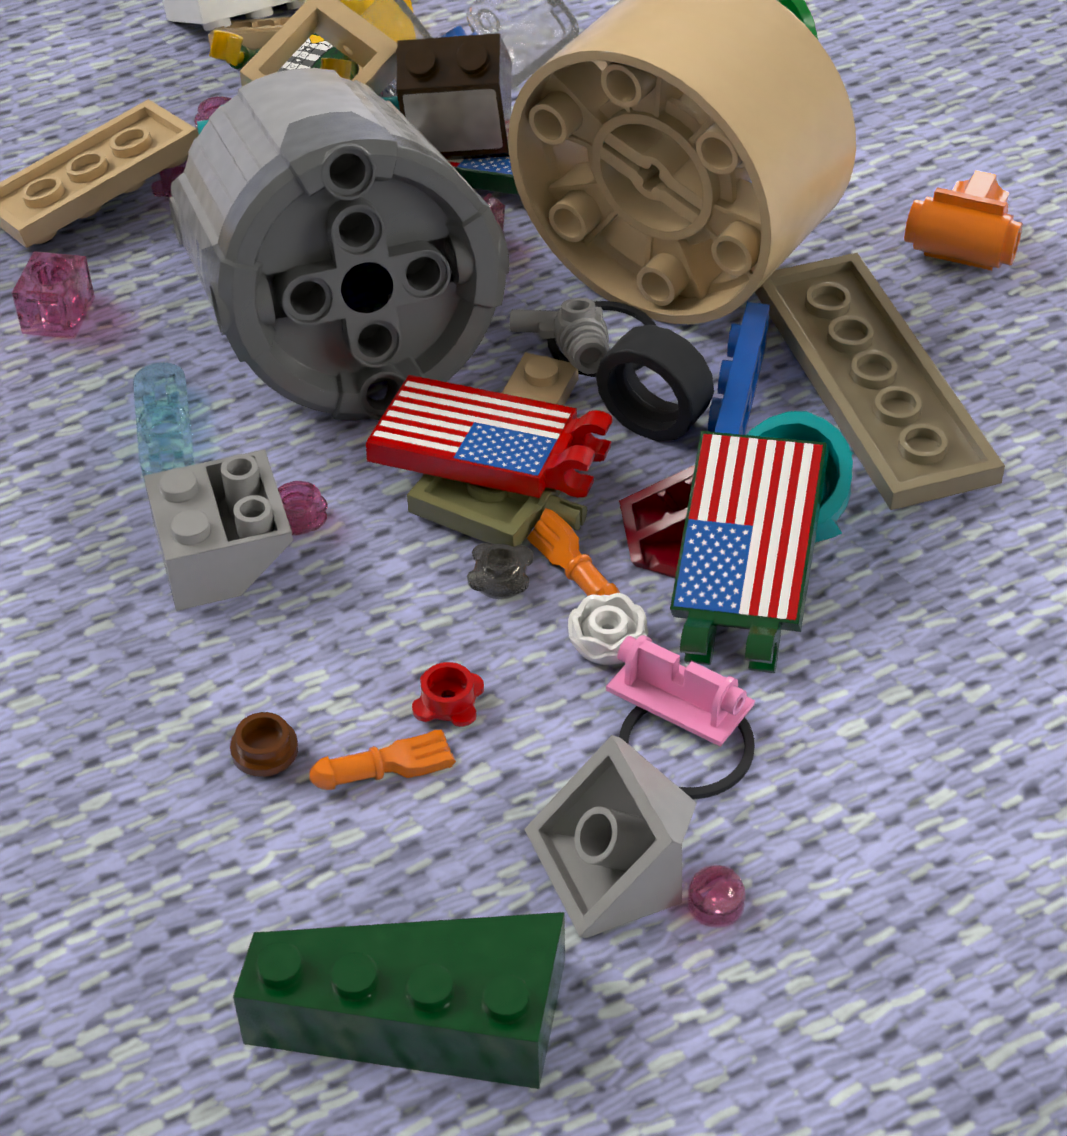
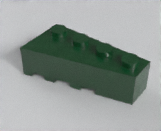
[233,912,565,1089]

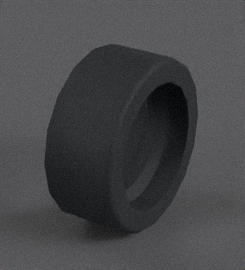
[596,325,714,442]

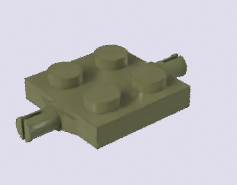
[407,474,588,553]

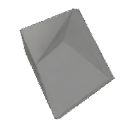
[524,735,697,938]

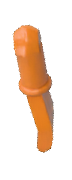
[527,508,620,596]
[310,729,456,790]

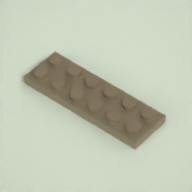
[755,253,1005,510]

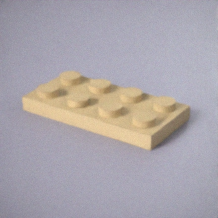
[0,99,199,248]

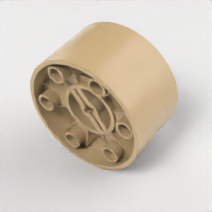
[508,0,856,324]

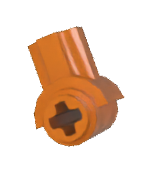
[904,170,1023,271]

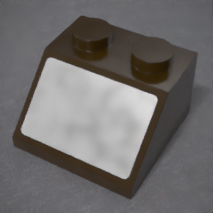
[396,33,512,160]

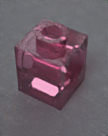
[12,251,95,339]

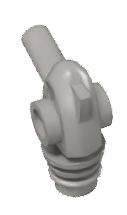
[510,298,610,374]

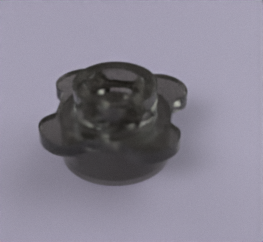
[467,542,534,599]

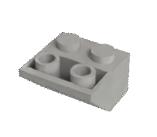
[144,449,293,611]

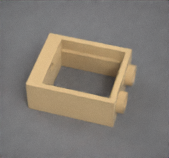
[240,0,397,96]

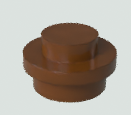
[230,712,299,777]

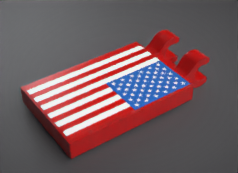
[366,375,612,498]

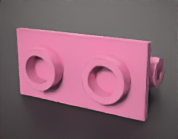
[606,635,755,747]

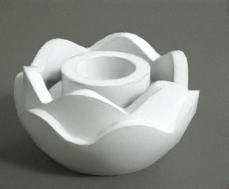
[568,593,649,665]

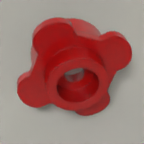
[412,662,484,727]

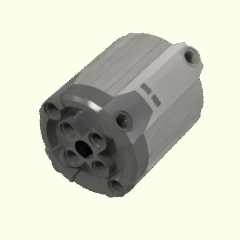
[169,68,510,421]

